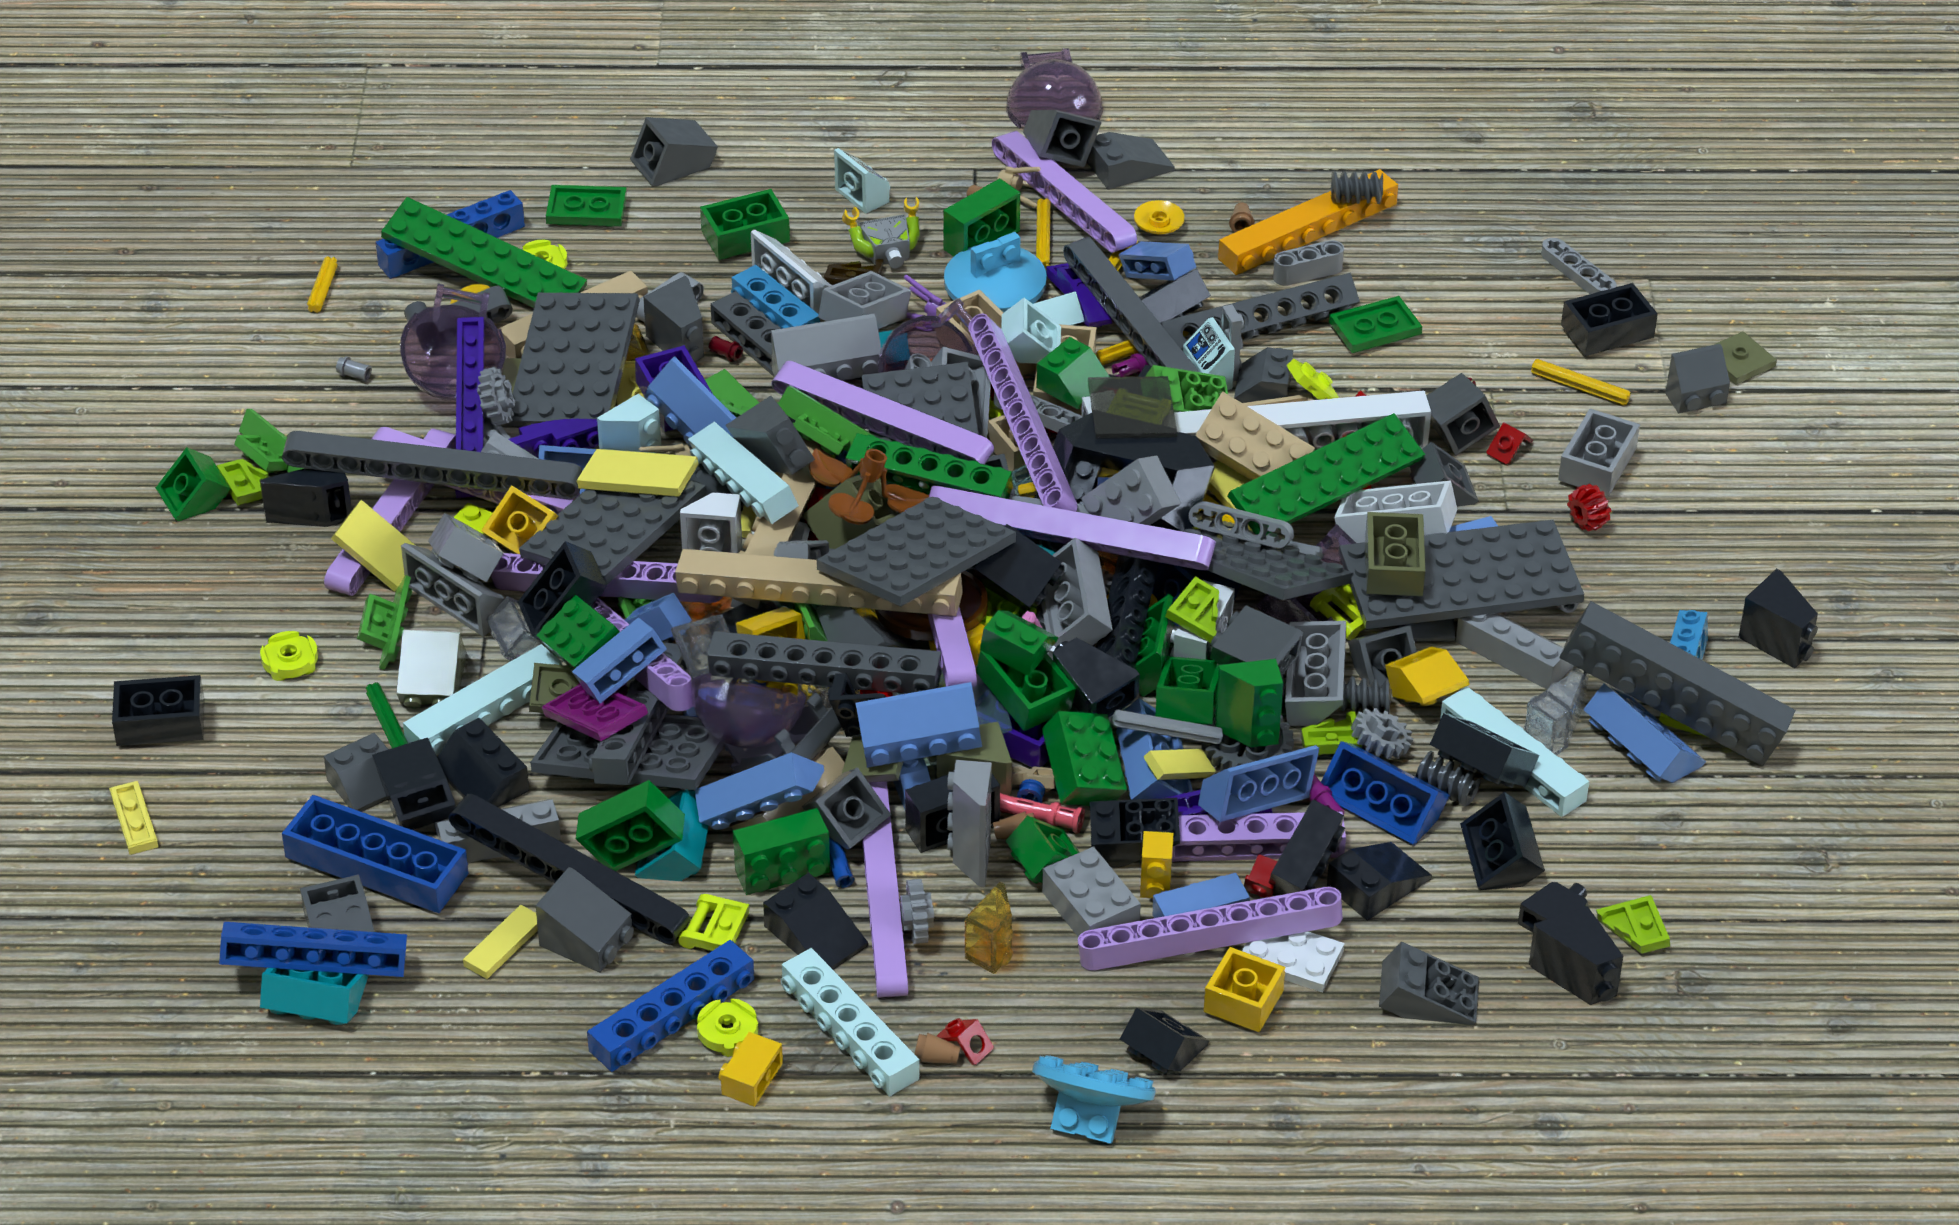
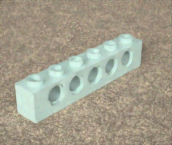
[781,948,919,1097]

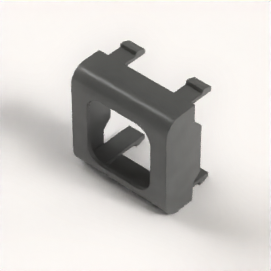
[724,693,842,773]

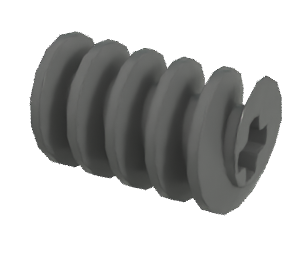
[1331,171,1383,204]
[1340,676,1392,714]
[1416,751,1481,807]

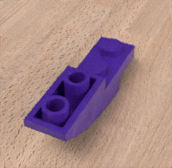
[1046,263,1112,328]
[508,418,599,458]

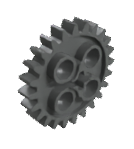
[1201,715,1294,772]

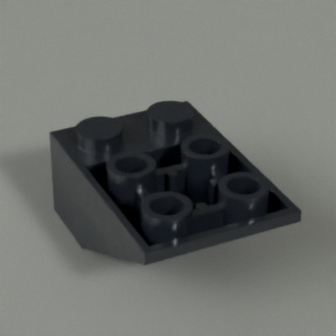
[260,468,352,527]
[372,737,456,830]
[1090,797,1180,868]

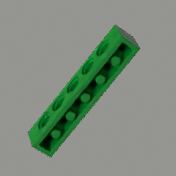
[846,433,1013,499]

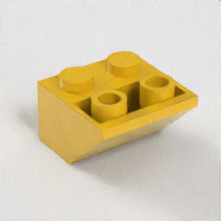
[1385,646,1470,706]

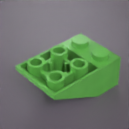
[1140,365,1228,413]

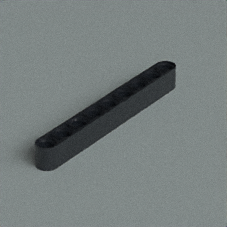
[448,794,690,945]

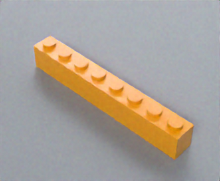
[1218,169,1398,275]

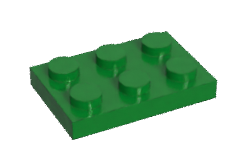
[546,185,627,227]
[1329,296,1423,353]

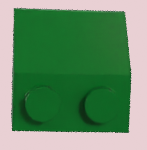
[1036,337,1111,410]
[155,447,231,521]
[980,610,1058,676]
[1005,815,1080,884]

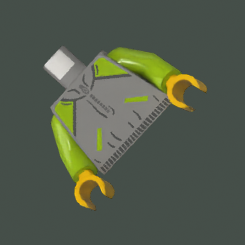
[842,197,920,268]

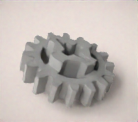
[477,367,515,426]
[1351,708,1414,759]
[900,879,934,944]

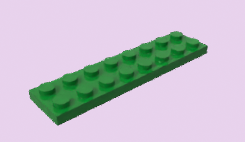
[381,197,587,308]
[1227,413,1426,536]

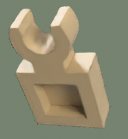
[1012,766,1056,791]

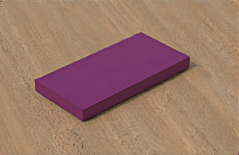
[542,684,648,741]

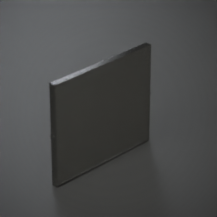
[1088,376,1177,438]

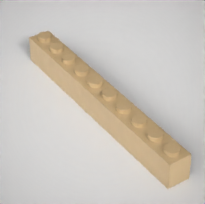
[730,437,832,609]
[675,549,963,616]

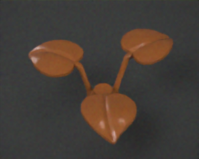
[809,448,929,525]

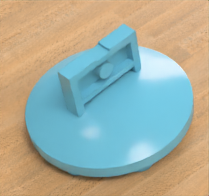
[944,232,1047,313]
[1032,1055,1156,1143]

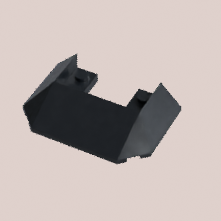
[1035,412,1215,532]

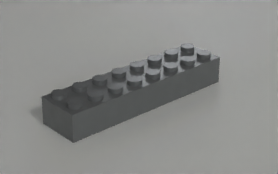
[1559,601,1796,766]

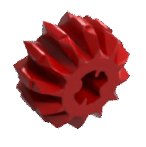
[1567,484,1612,531]

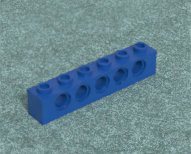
[376,190,525,279]
[219,922,407,977]
[587,939,754,1072]

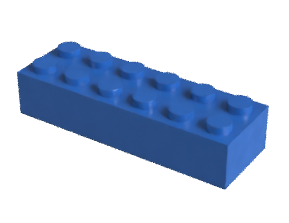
[282,795,469,913]

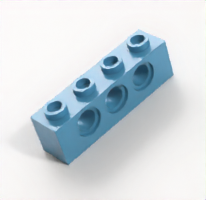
[731,265,820,329]
[1670,610,1708,660]

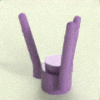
[904,275,946,325]

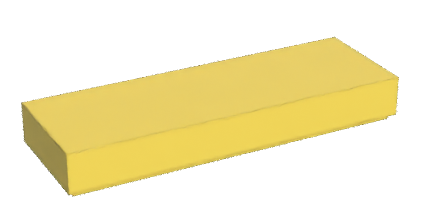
[1143,749,1216,780]
[109,781,158,855]
[463,905,538,979]

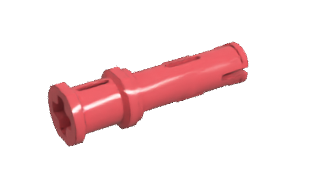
[1000,793,1085,833]

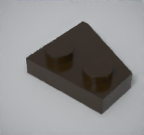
[823,259,884,285]

